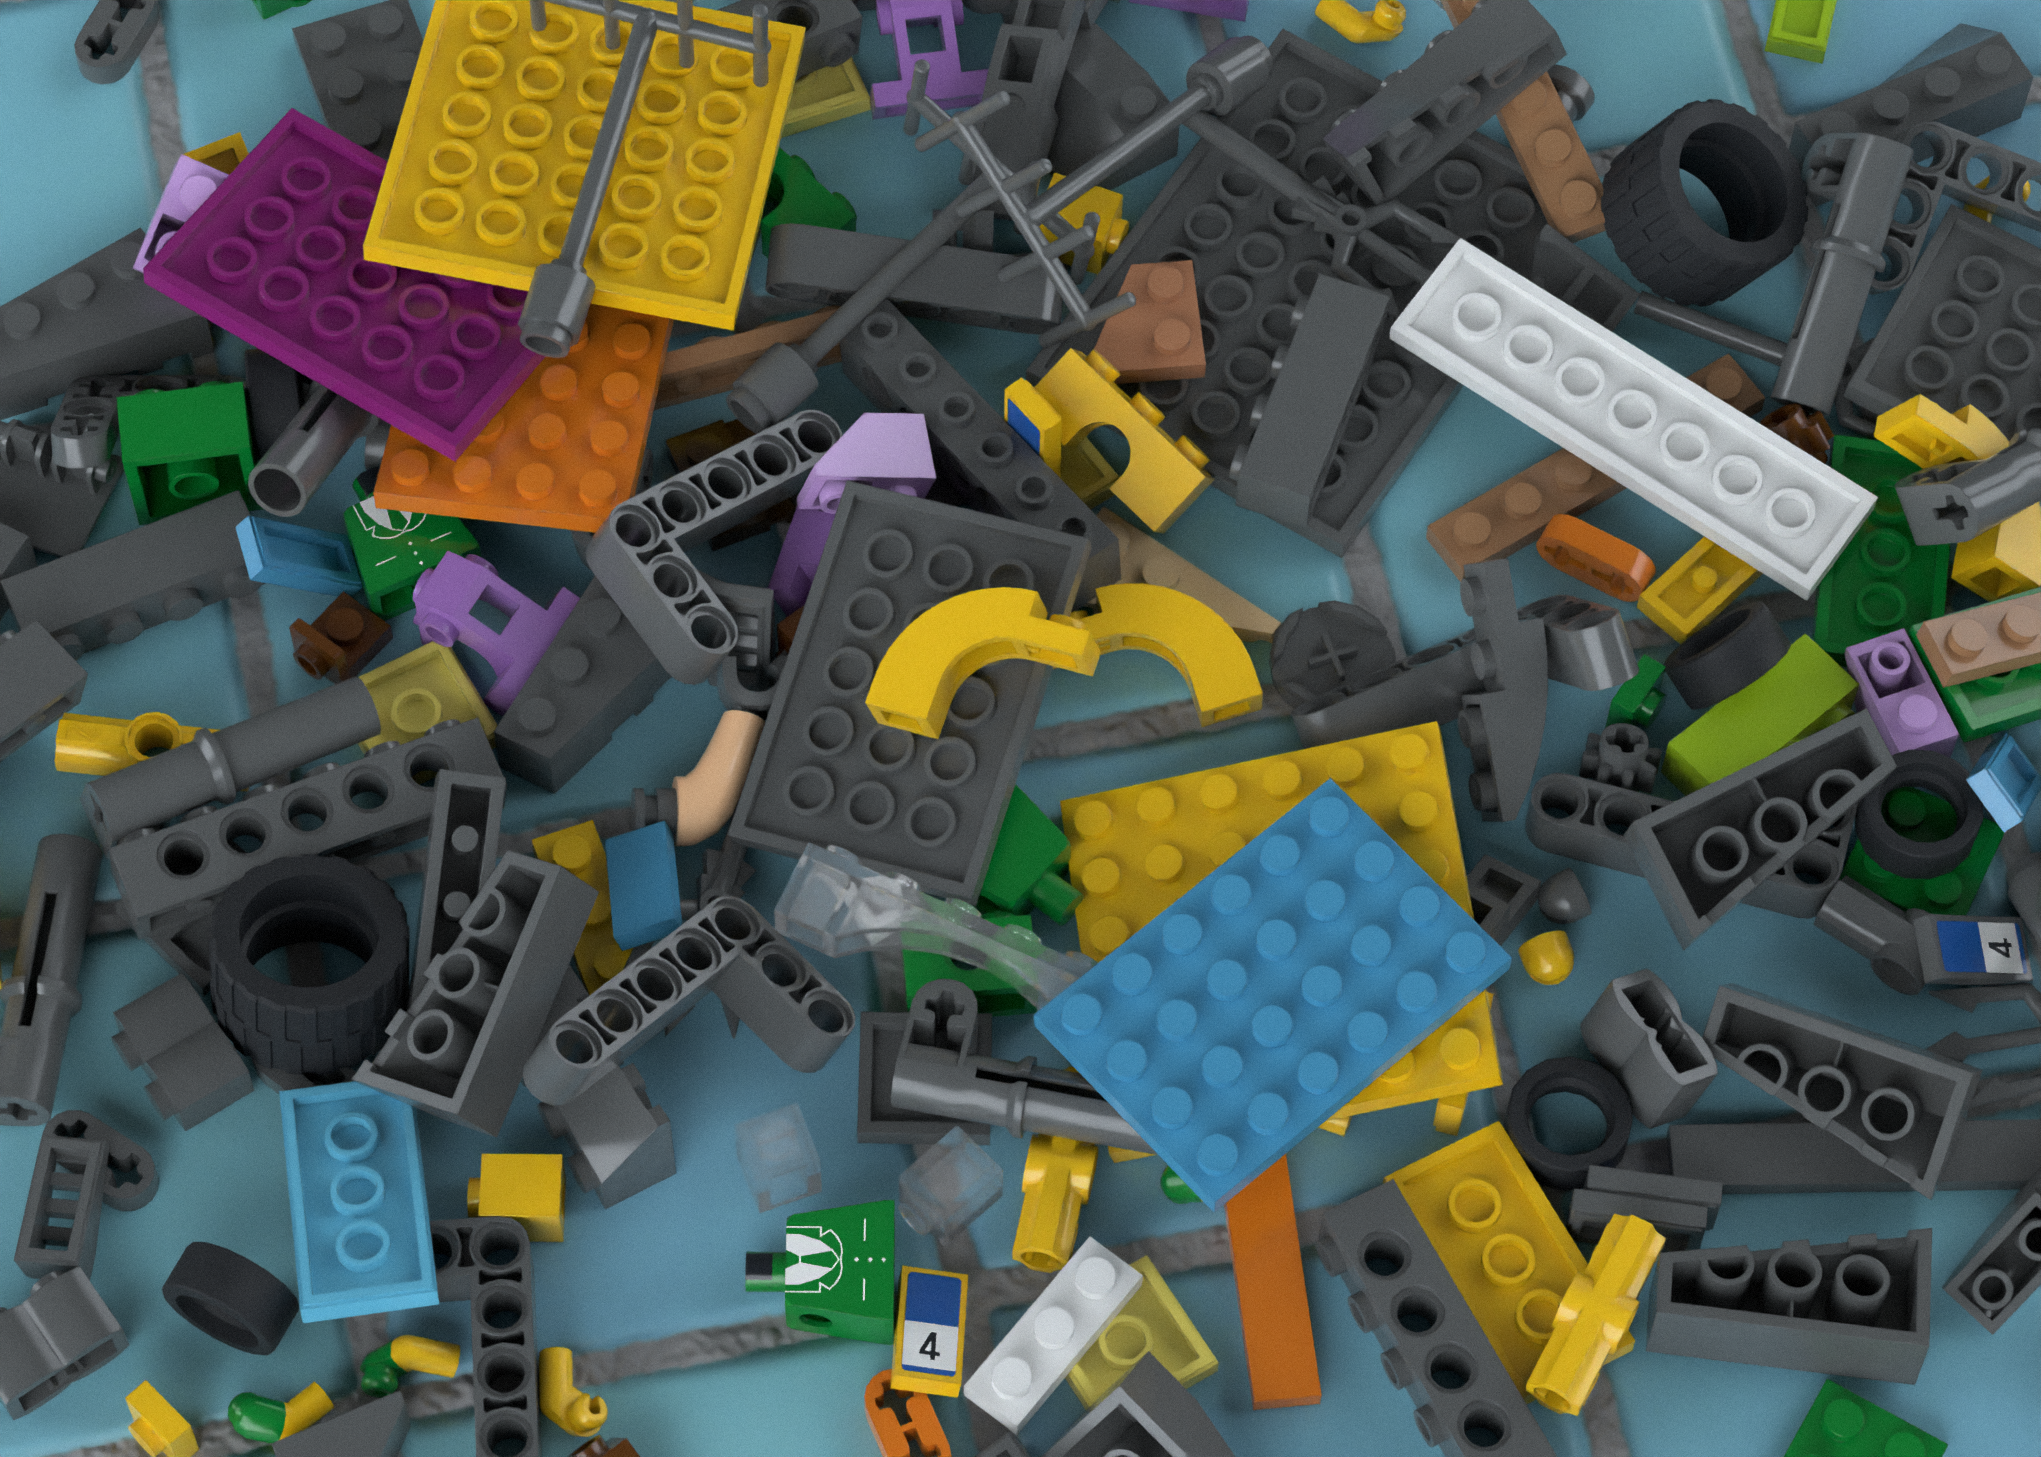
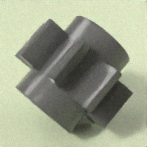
[1579,723,1662,794]

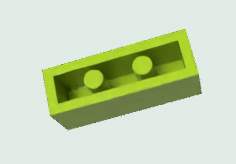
[1661,633,1859,796]

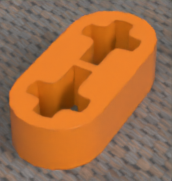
[1536,514,1656,602]
[864,1369,952,1457]

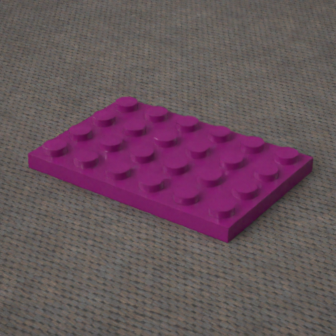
[143,108,546,461]

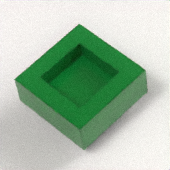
[1605,654,1667,728]

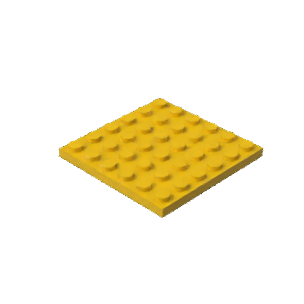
[363,0,806,331]
[1060,721,1503,1163]

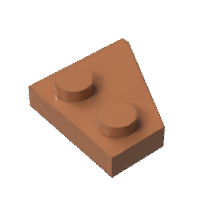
[1094,260,1206,384]

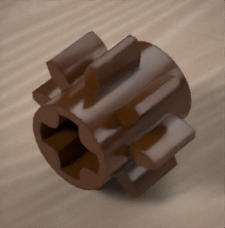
[1759,403,1834,464]

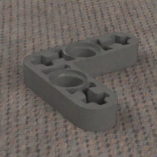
[51,375,251,469]

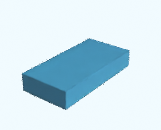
[235,515,362,597]
[1966,733,2041,832]
[605,820,682,951]

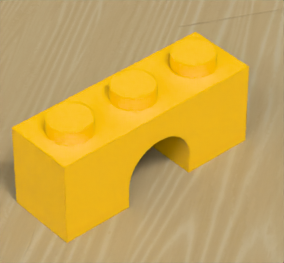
[1034,348,1215,534]

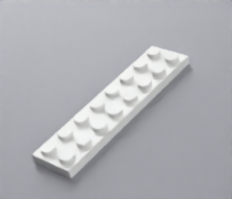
[1389,238,1878,601]

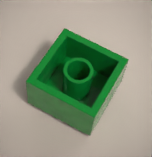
[116,381,264,525]

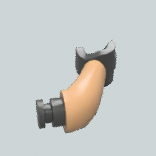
[631,650,788,846]

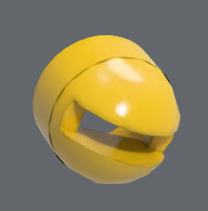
[1518,930,1575,985]

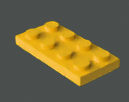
[1383,1121,1635,1404]

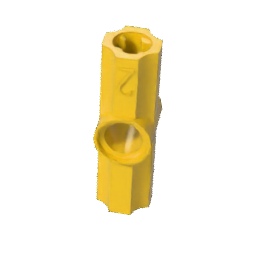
[54,712,249,792]
[1012,1066,1099,1273]
[1525,1213,1666,1416]

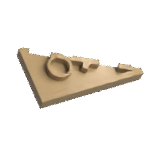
[1083,507,1281,643]

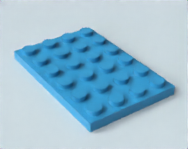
[1034,778,1512,1212]

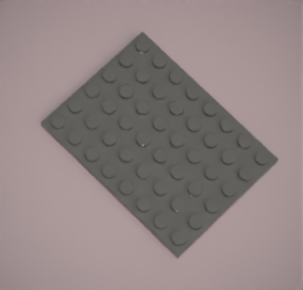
[1026,29,1549,558]

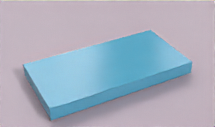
[279,1081,439,1323]

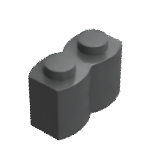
[1580,968,1718,1129]
[111,973,254,1131]
[0,1267,129,1420]

